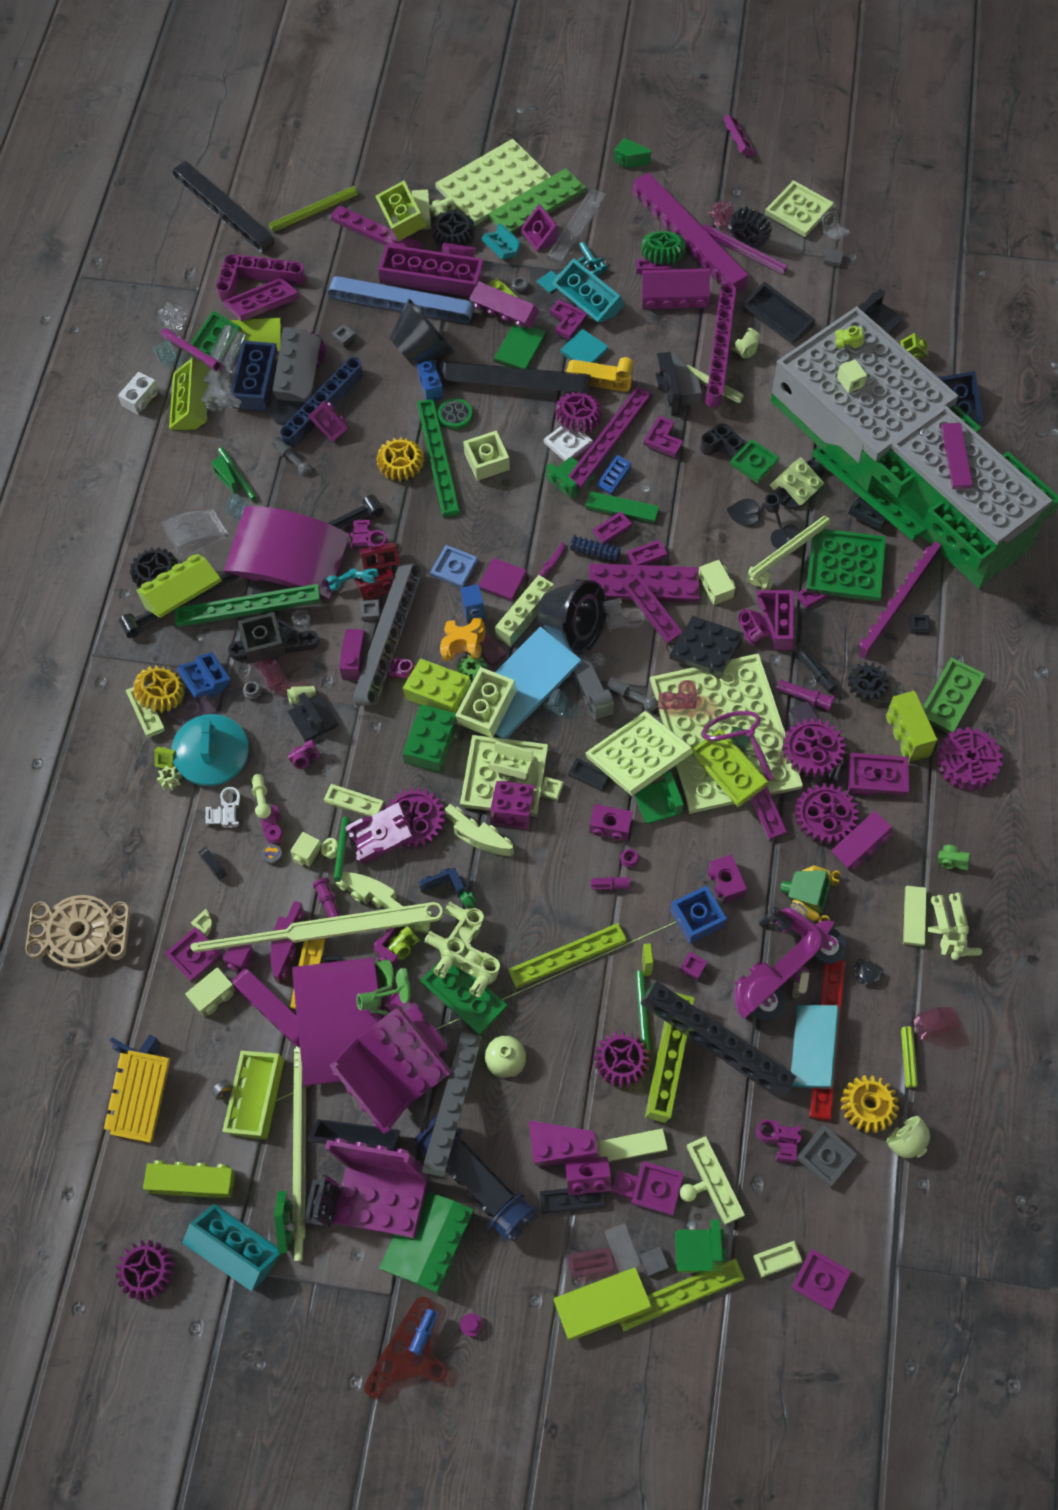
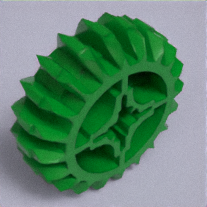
[641,231,686,265]

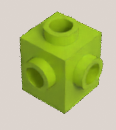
[900,333,928,361]

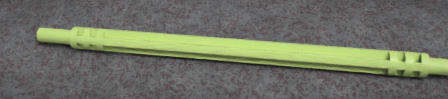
[292,1046,306,1262]

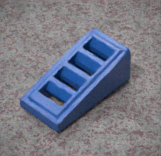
[597,455,632,494]

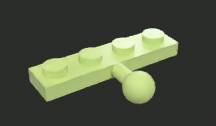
[679,1136,745,1226]

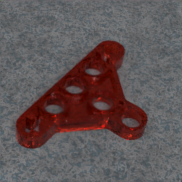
[364,1297,447,1399]

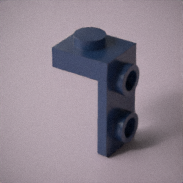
[418,867,467,897]
[109,1034,161,1055]

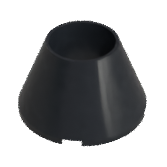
[389,298,455,367]
[537,580,607,654]

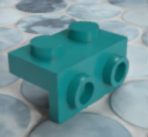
[482,224,521,259]

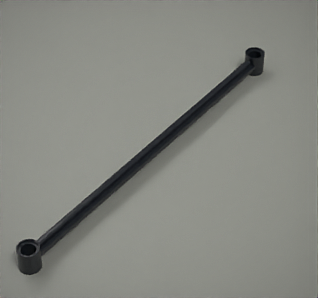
[119,494,384,638]

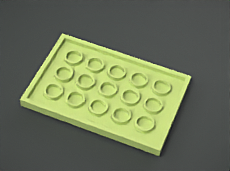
[436,139,551,226]

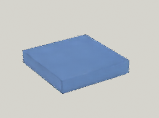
[430,545,479,588]

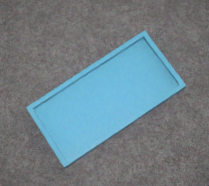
[495,627,582,739]

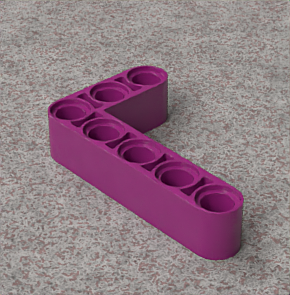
[216,254,306,302]

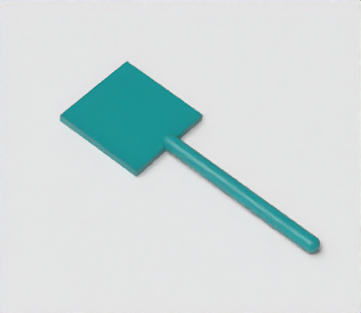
[536,256,585,294]

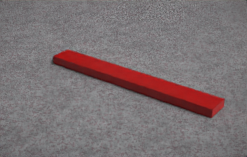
[809,960,845,1121]

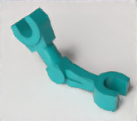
[327,569,379,591]

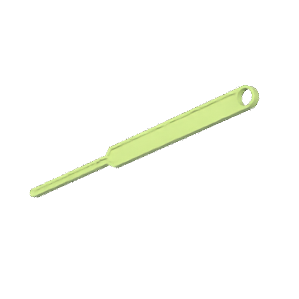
[191,902,443,952]

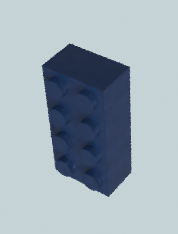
[229,340,279,411]

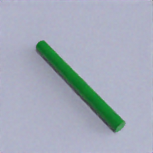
[218,447,257,501]
[334,817,350,882]
[636,971,650,1051]

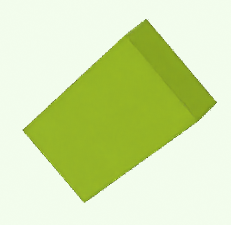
[642,943,654,977]

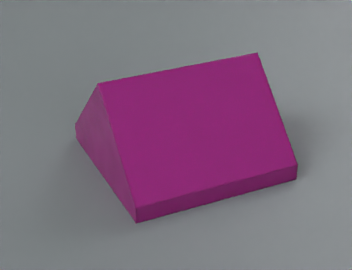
[520,204,558,252]

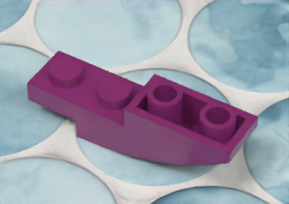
[271,900,305,984]

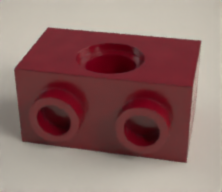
[359,542,400,571]

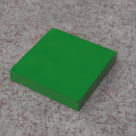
[729,439,780,484]

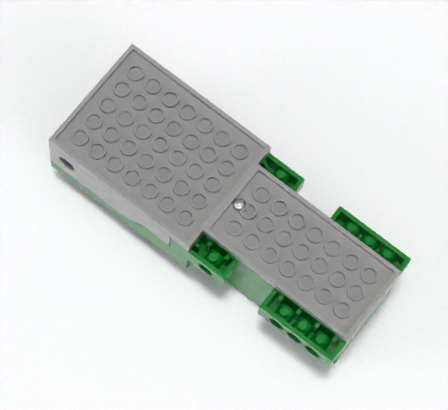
[770,306,1058,589]

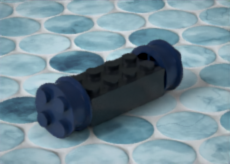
[414,1116,538,1243]

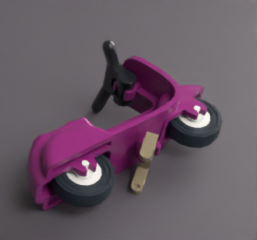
[733,902,846,1021]

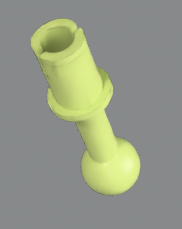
[252,774,271,819]

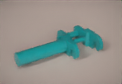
[579,242,609,277]

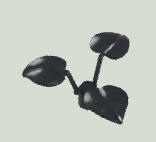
[727,487,801,550]

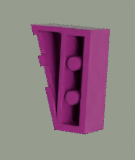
[756,590,794,650]
[831,811,894,871]
[529,1121,601,1168]

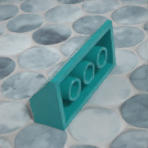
[551,258,625,323]
[182,1204,282,1291]

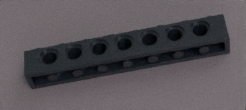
[640,981,797,1098]

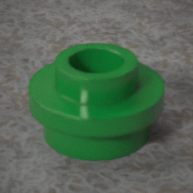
[460,890,477,909]

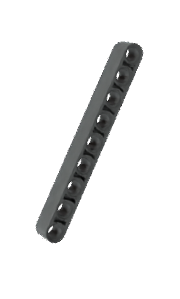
[353,563,422,706]

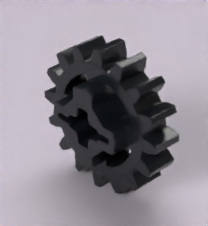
[847,662,889,702]

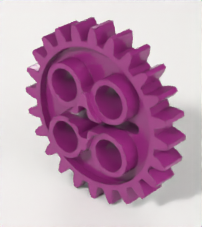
[782,718,846,777]
[794,783,859,845]
[385,787,446,850]

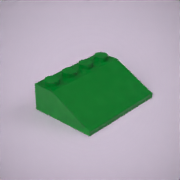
[379,1191,475,1296]

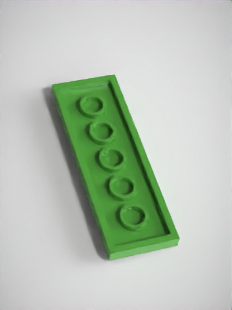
[488,168,585,234]

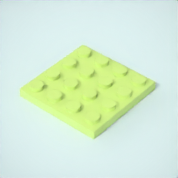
[586,711,693,796]
[460,735,548,817]

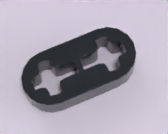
[198,846,227,880]

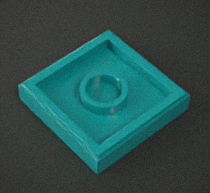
[560,329,608,363]

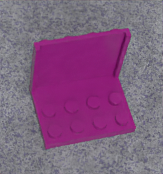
[330,1005,452,1134]
[325,1139,430,1239]

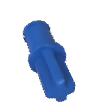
[408,1309,439,1356]

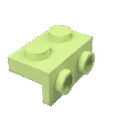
[488,742,533,779]

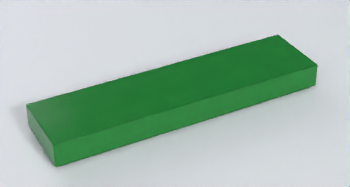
[585,491,659,524]

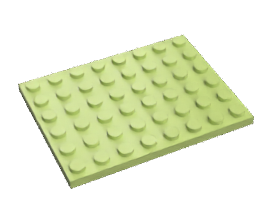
[650,654,803,814]

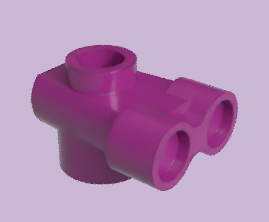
[387,657,415,680]
[287,739,321,769]

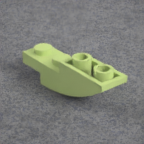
[445,804,514,856]
[336,872,403,909]

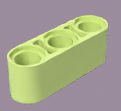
[412,189,431,230]

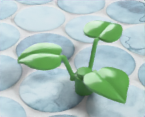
[357,960,411,1017]

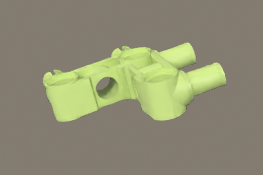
[424,902,500,997]

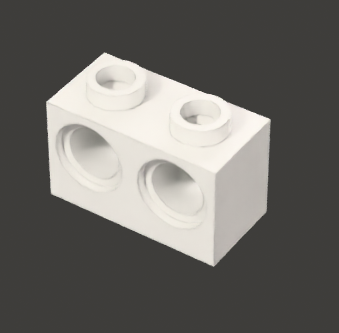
[118,372,158,415]

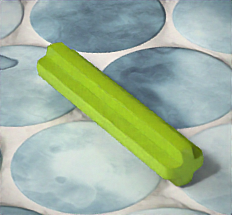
[901,1026,918,1088]

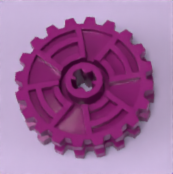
[936,727,1003,791]

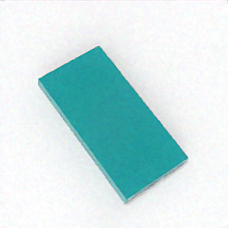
[791,1005,839,1088]

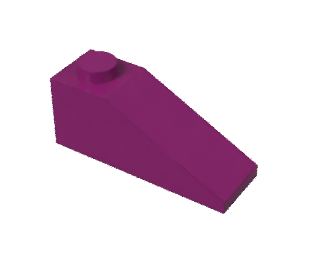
[339,629,365,680]

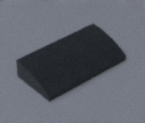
[742,281,815,344]
[308,1119,401,1152]

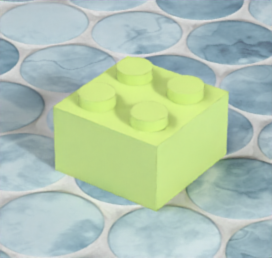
[463,431,510,481]

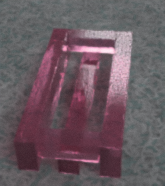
[567,1247,614,1278]

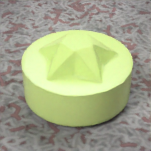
[321,838,339,859]

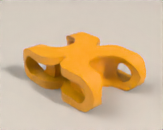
[440,617,485,662]

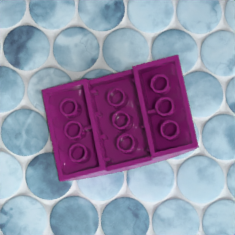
[224,506,349,600]
[292,957,381,1086]

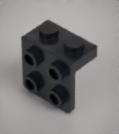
[858,289,902,334]
[304,1175,340,1228]

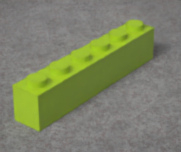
[645,992,694,1123]

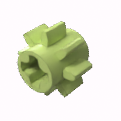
[157,766,182,790]

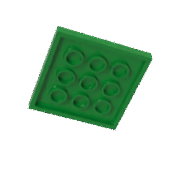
[806,529,886,602]

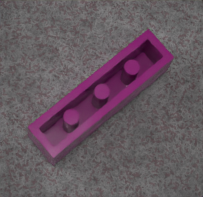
[469,281,539,329]

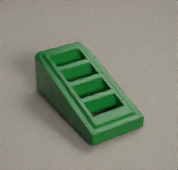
[211,455,238,494]

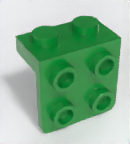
[546,457,595,499]
[675,1219,726,1273]

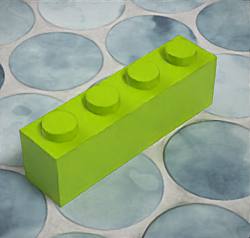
[143,1160,235,1198]

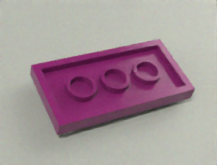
[223,278,299,322]

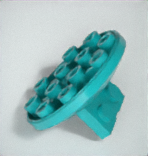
[171,714,249,786]

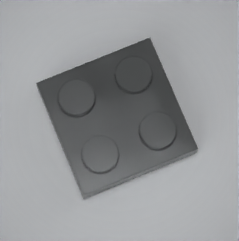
[796,1125,857,1187]

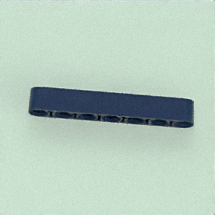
[280,357,363,448]

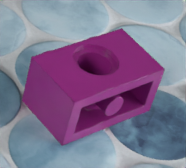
[589,804,633,841]
[707,854,747,904]
[565,1156,611,1195]

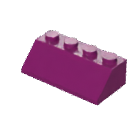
[641,269,710,309]

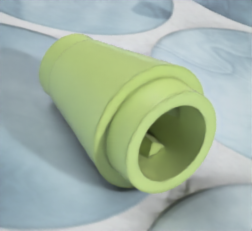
[287,686,316,705]

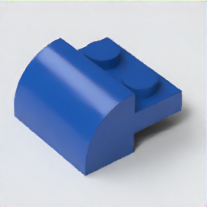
[177,652,231,698]

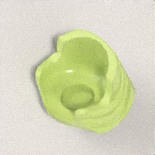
[731,328,760,359]

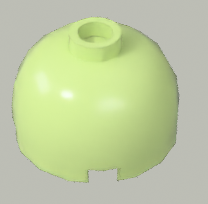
[485,1036,526,1079]
[886,1116,930,1158]

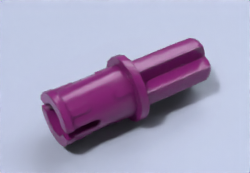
[590,876,630,891]

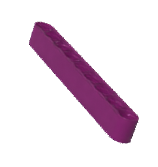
[706,283,736,408]

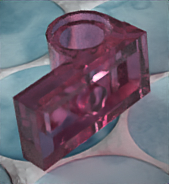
[658,680,697,709]

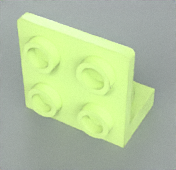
[770,457,824,505]

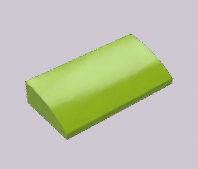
[225,318,282,356]
[222,1051,285,1140]

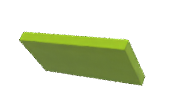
[691,728,769,808]
[553,1267,652,1341]

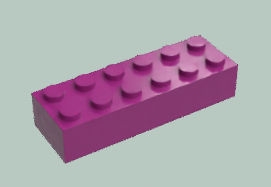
[378,244,484,297]

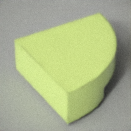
[191,909,212,937]

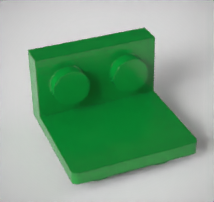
[634,771,684,824]

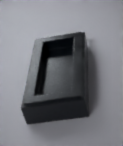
[568,758,610,791]

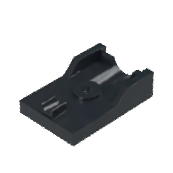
[655,352,680,416]

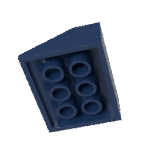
[938,371,984,424]

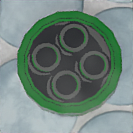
[438,398,472,430]

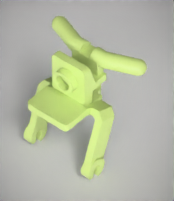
[928,893,982,960]

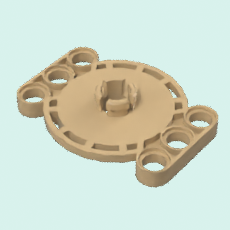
[25,895,131,968]

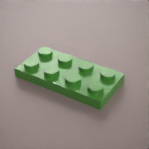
[923,657,985,734]

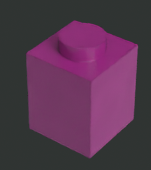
[223,944,255,973]

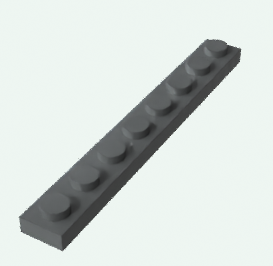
[422,1032,482,1177]

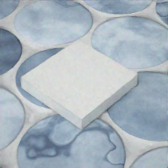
[544,426,593,461]

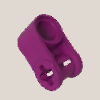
[738,609,770,646]

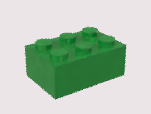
[402,704,458,773]

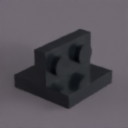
[287,692,339,742]

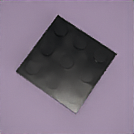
[669,616,744,677]

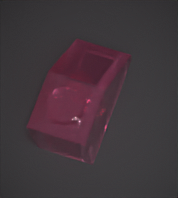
[252,658,288,690]
[913,1007,960,1040]

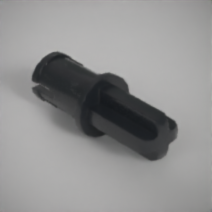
[827,746,850,782]

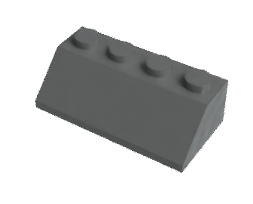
[273,327,321,403]

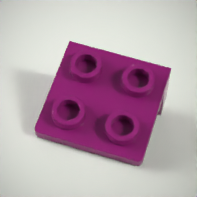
[490,781,534,830]

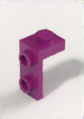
[373,926,403,968]

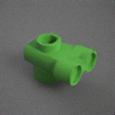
[938,845,970,871]

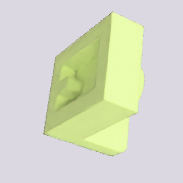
[747,567,773,591]

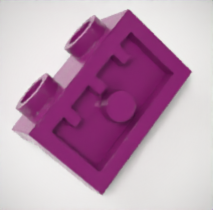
[308,401,348,443]

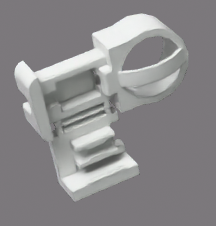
[206,787,240,828]

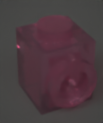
[708,199,735,227]

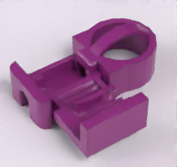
[350,520,388,551]
[756,1119,801,1164]

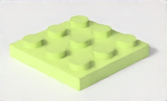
[765,180,834,237]

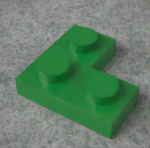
[274,1191,292,1253]

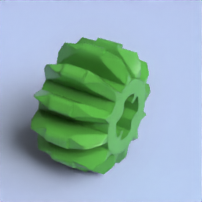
[456,654,488,683]

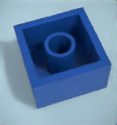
[670,885,727,945]

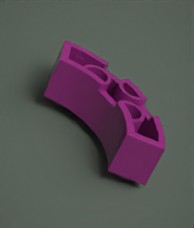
[381,993,448,1055]

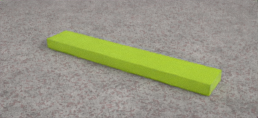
[508,923,627,989]
[620,1258,745,1332]

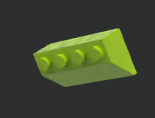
[169,357,210,430]
[136,554,222,618]

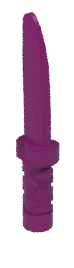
[535,542,565,579]

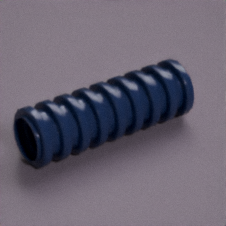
[570,535,621,562]

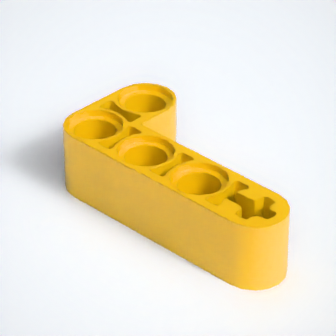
[566,357,634,392]

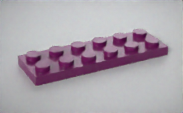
[589,563,699,602]

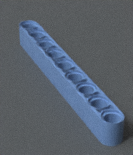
[328,276,475,324]

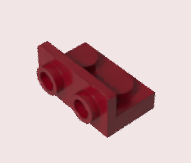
[354,567,394,601]

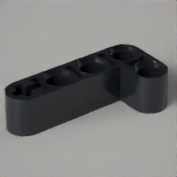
[700,423,747,460]

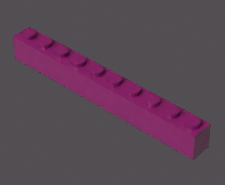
[632,172,748,293]

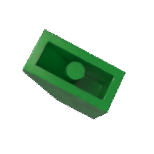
[614,138,652,168]

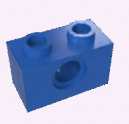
[416,360,443,401]
[460,584,485,625]

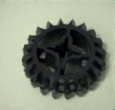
[728,206,773,248]
[431,209,475,248]
[130,547,178,588]

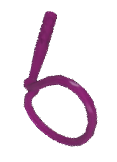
[701,711,774,781]

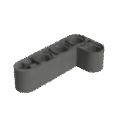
[572,652,614,720]

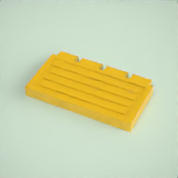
[104,1050,171,1142]

